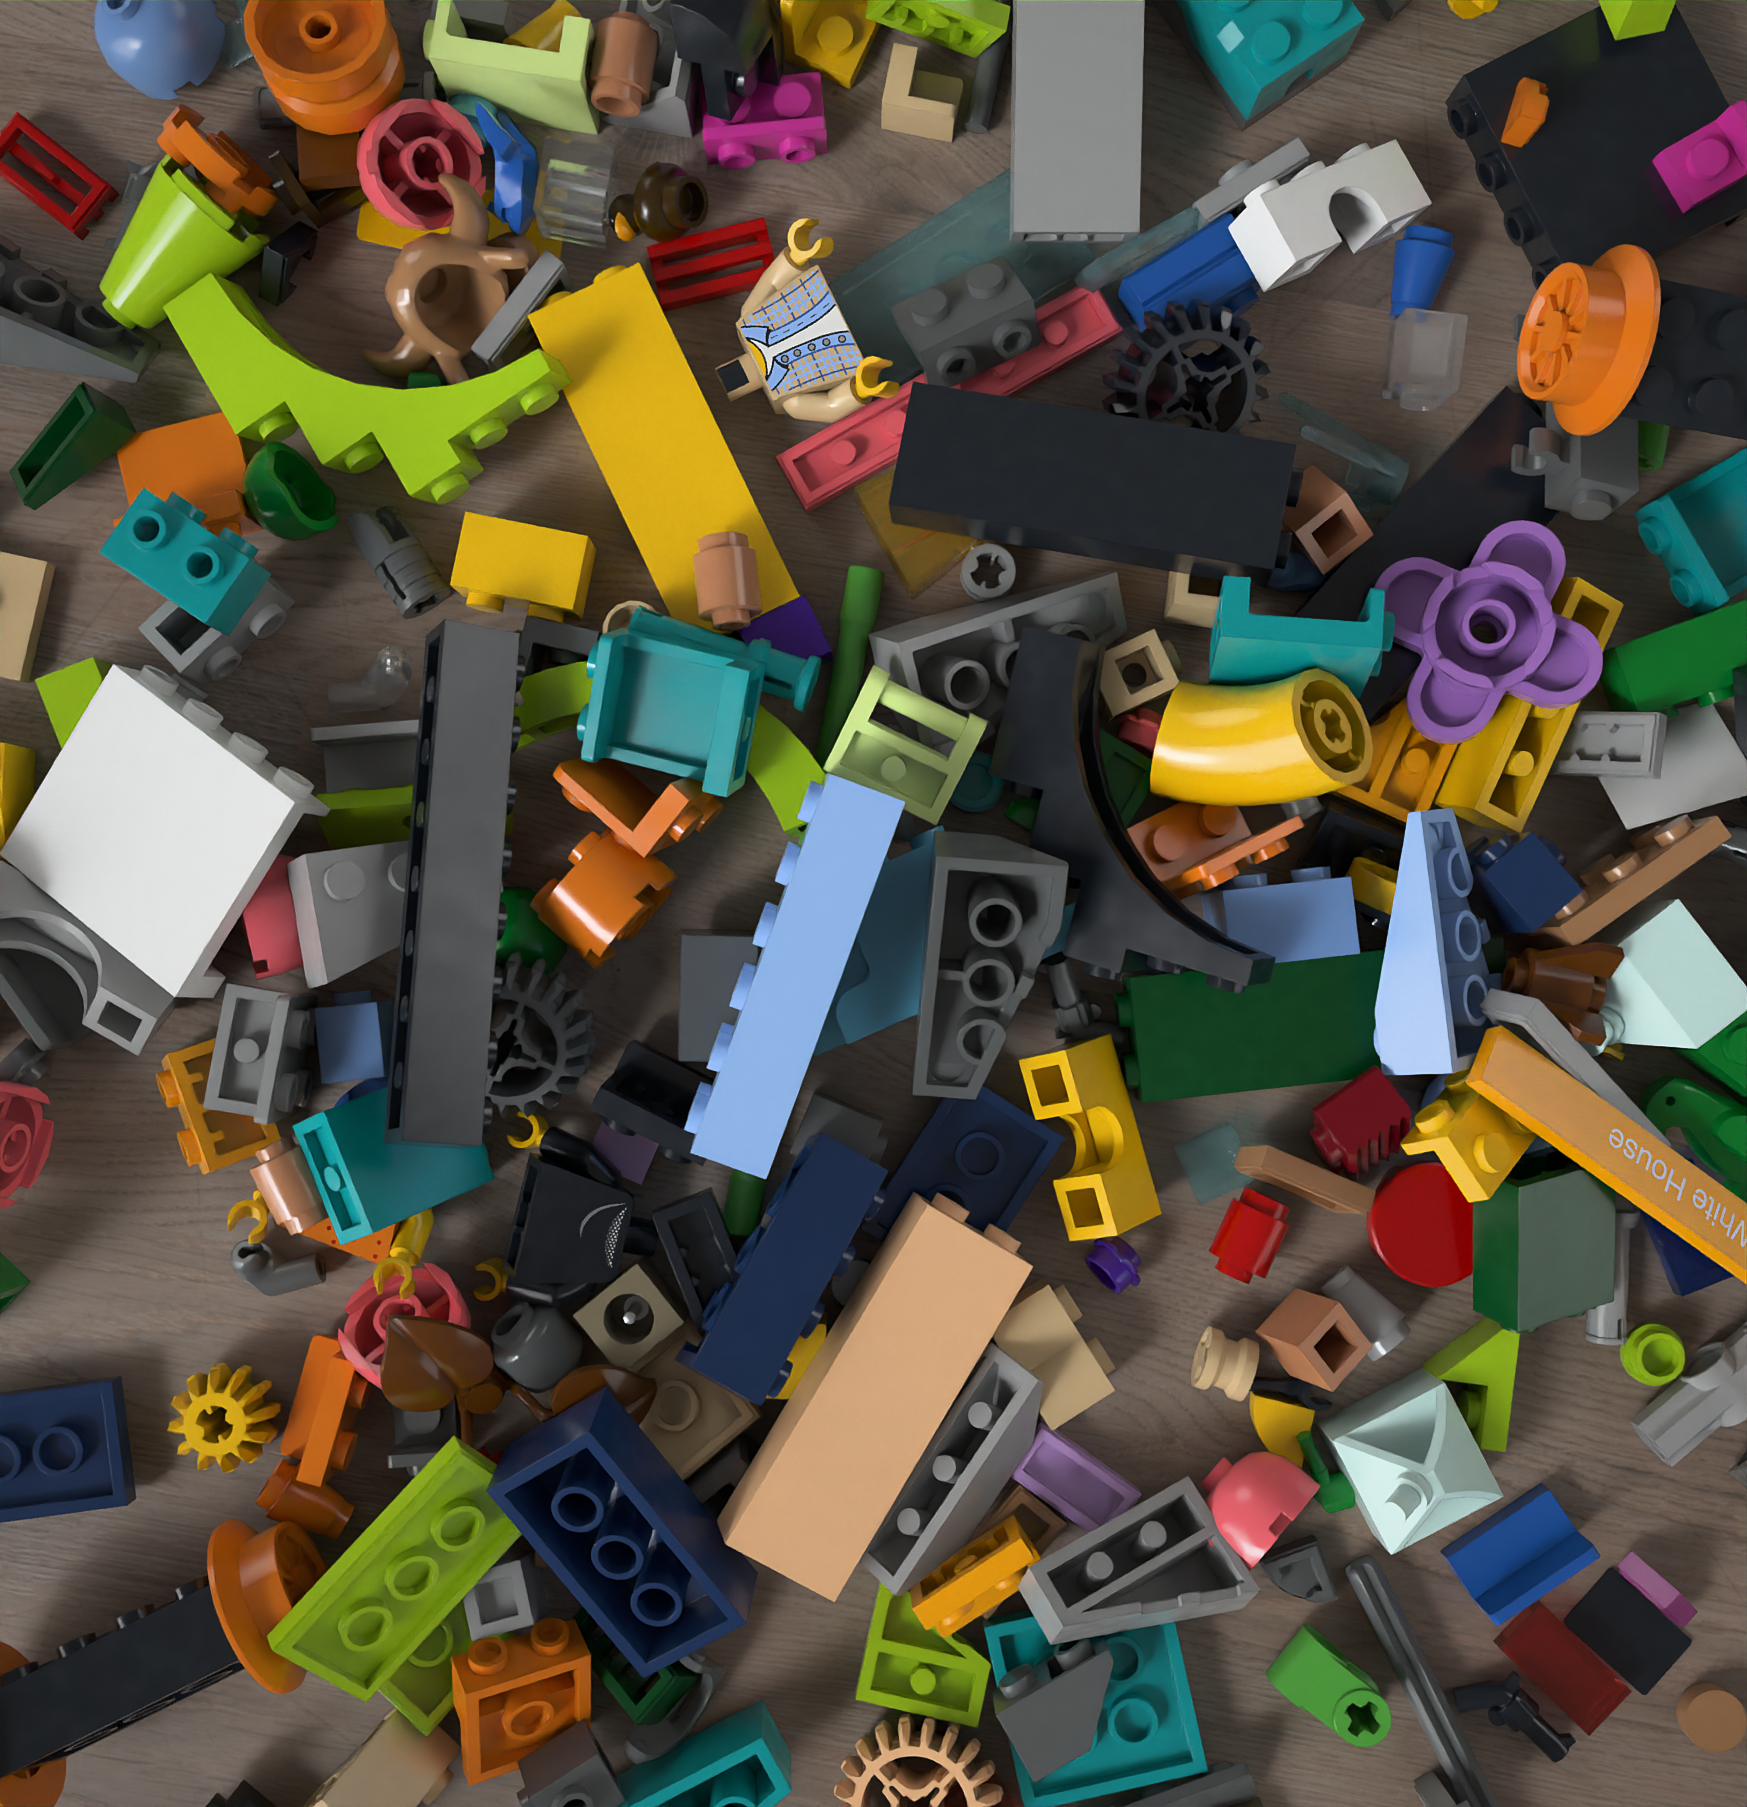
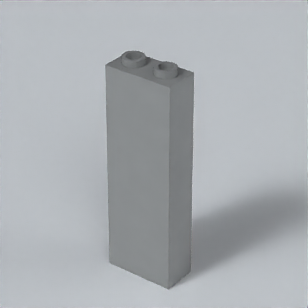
[1010,0,1145,243]

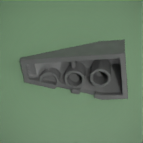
[0,235,161,383]
[912,830,1069,1100]

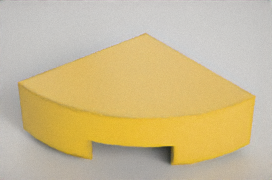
[1249,1391,1315,1468]

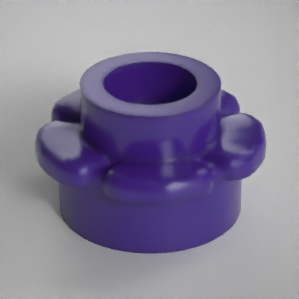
[1085,1236,1142,1294]

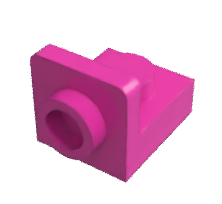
[1652,99,1747,214]

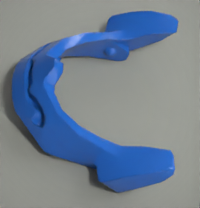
[475,102,543,236]

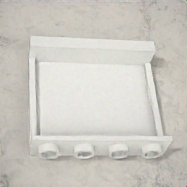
[0,664,330,998]

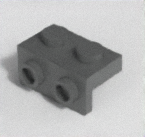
[891,255,1041,388]

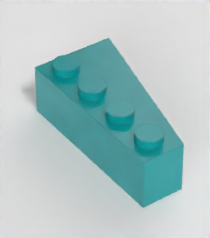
[616,1700,792,1807]

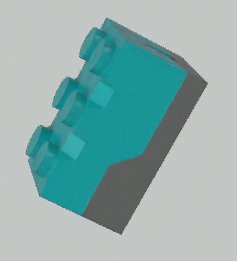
[1152,0,1365,131]

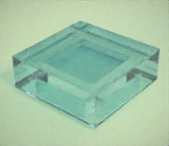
[1172,1122,1256,1205]

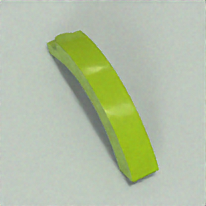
[514,661,826,839]

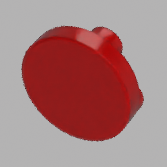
[1366,1160,1473,1287]

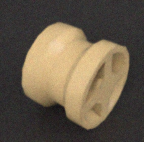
[1190,1326,1260,1402]

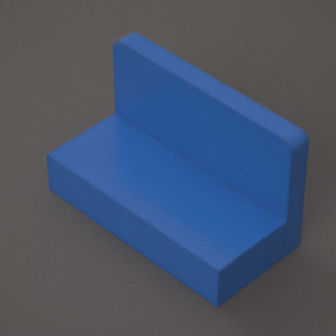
[1440,1483,1601,1626]

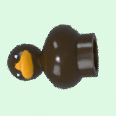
[608,161,709,243]

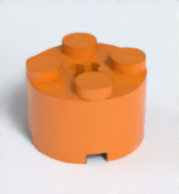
[530,827,680,969]

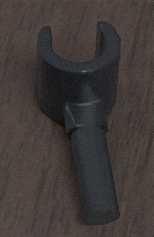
[1249,1376,1332,1411]

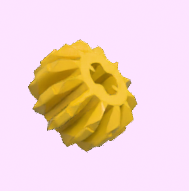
[167,1363,281,1473]

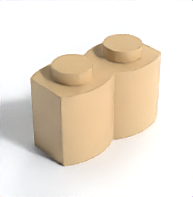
[992,1277,1116,1431]

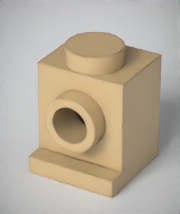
[1099,629,1183,724]

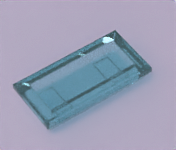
[1074,206,1200,293]

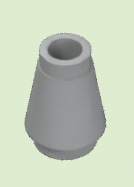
[1319,1265,1411,1361]

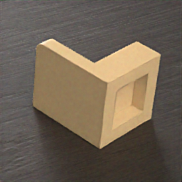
[881,43,963,143]

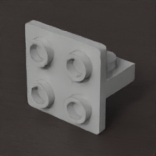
[203,983,318,1125]

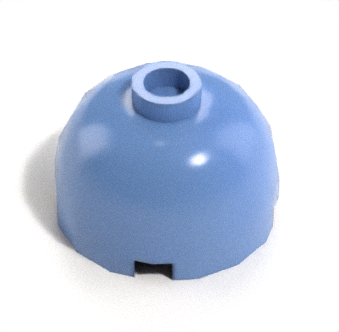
[93,0,225,100]

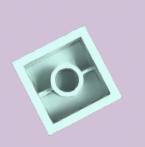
[1578,899,1747,1056]
[1316,1368,1504,1555]

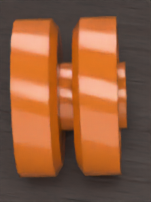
[243,0,406,135]

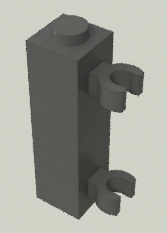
[1511,314,1638,521]

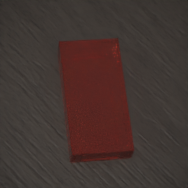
[1493,1600,1632,1736]

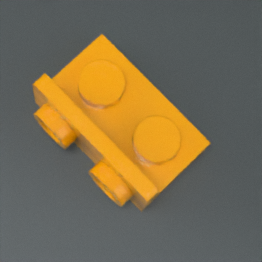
[155,1038,281,1175]
[910,1514,1042,1637]

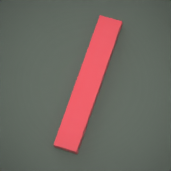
[776,278,1123,514]

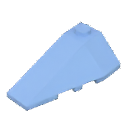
[1374,808,1502,1075]

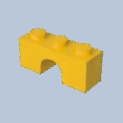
[1018,1033,1162,1241]

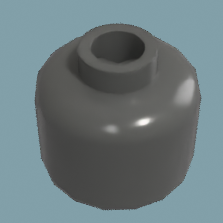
[491,1301,584,1394]

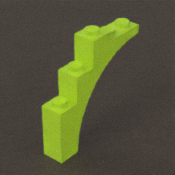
[163,272,572,504]

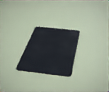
[1564,1569,1692,1695]

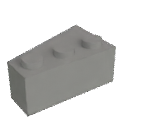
[286,840,503,989]
[1018,1476,1261,1645]

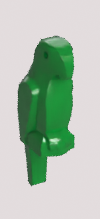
[1639,1075,1747,1203]

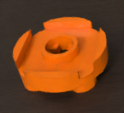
[156,104,281,218]

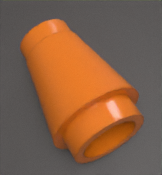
[254,1458,355,1540]

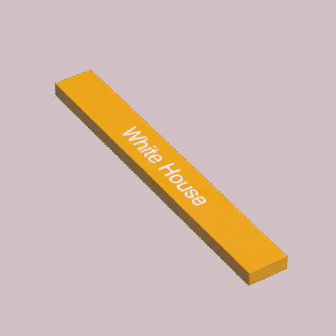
[1466,1025,1747,1284]

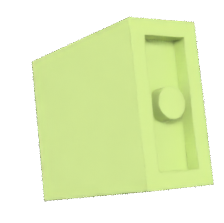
[423,0,601,135]

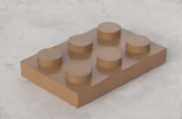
[1521,815,1732,949]

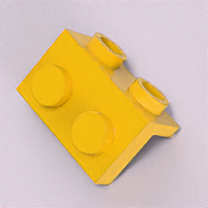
[1400,1068,1537,1203]

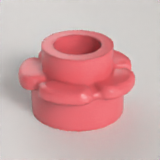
[1116,708,1163,759]

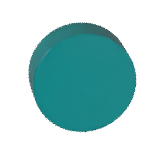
[949,751,1005,814]

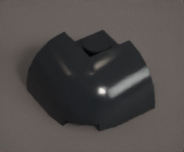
[669,0,784,121]

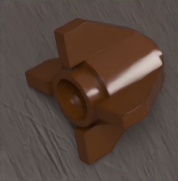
[1501,942,1625,1046]

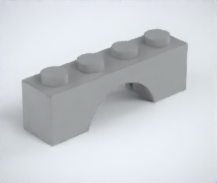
[0,859,181,1056]

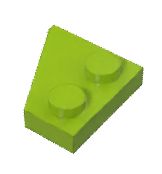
[855,1581,991,1728]

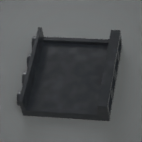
[1445,4,1747,290]

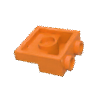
[451,1618,591,1786]

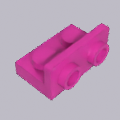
[699,72,828,169]

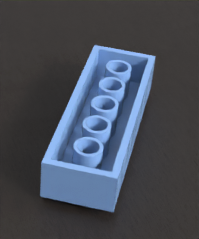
[684,773,905,1179]

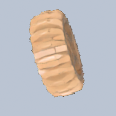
[834,1713,1003,1807]

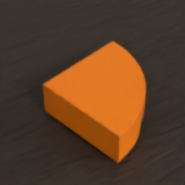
[1500,77,1549,148]

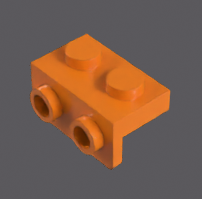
[280,1333,373,1487]

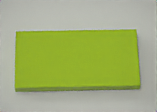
[267,1436,522,1703]

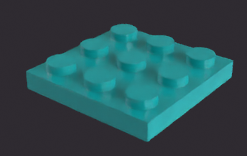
[983,1609,1208,1807]

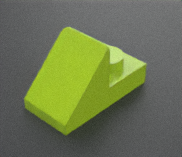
[1423,1316,1520,1452]

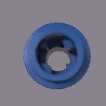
[1389,225,1456,324]

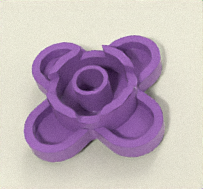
[1374,520,1603,744]

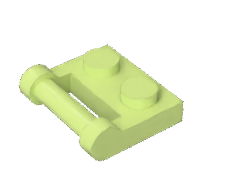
[823,665,988,825]

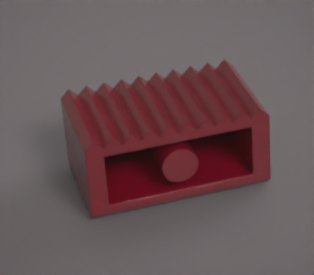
[1310,1065,1412,1182]

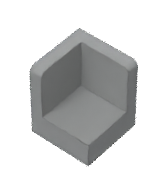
[463,1551,549,1641]

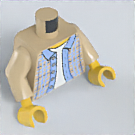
[715,218,900,423]

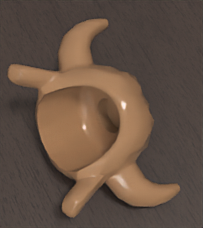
[362,173,529,385]

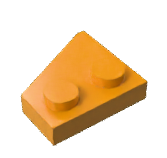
[1328,695,1458,827]

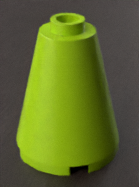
[99,154,271,329]

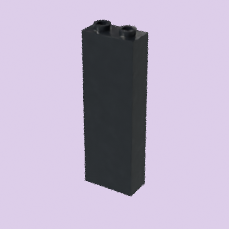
[888,382,1304,588]
[1291,386,1560,721]

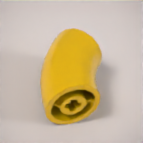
[1150,668,1373,806]

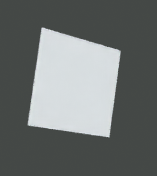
[1598,703,1747,830]

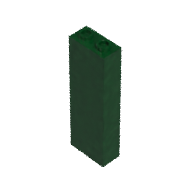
[1114,937,1506,1103]

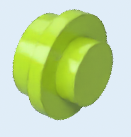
[1620,1322,1685,1386]

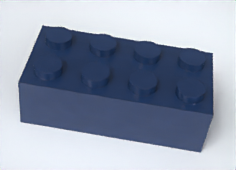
[486,1387,758,1678]

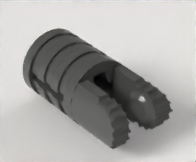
[346,505,451,619]

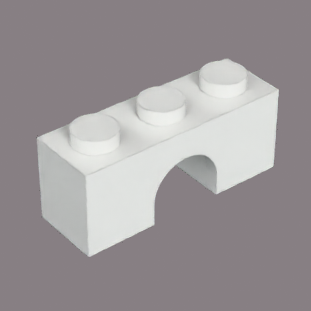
[1228,139,1432,292]

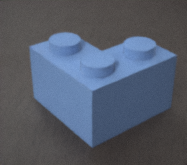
[1201,866,1360,963]

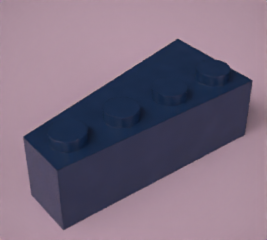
[674,1132,888,1406]

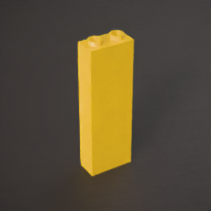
[527,262,800,639]

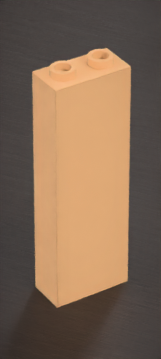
[717,1192,1033,1602]

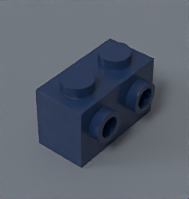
[1465,831,1583,934]

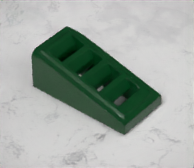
[10,382,137,510]
[572,1607,697,1725]

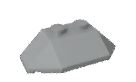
[859,1343,1044,1596]

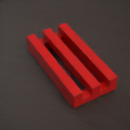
[0,112,120,240]
[646,217,775,312]

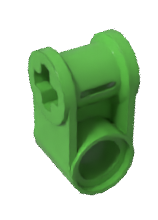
[1265,1623,1392,1748]

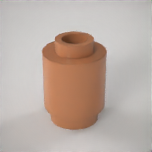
[587,11,659,117]
[693,532,762,631]
[249,1134,329,1235]

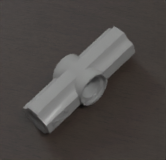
[1630,1322,1747,1467]

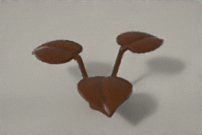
[380,1314,657,1448]

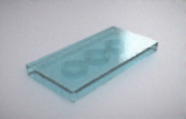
[827,168,1095,386]

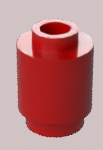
[1209,1186,1291,1284]

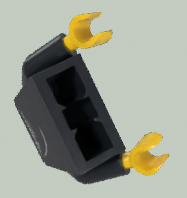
[473,1111,659,1308]

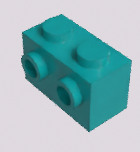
[99,488,271,637]

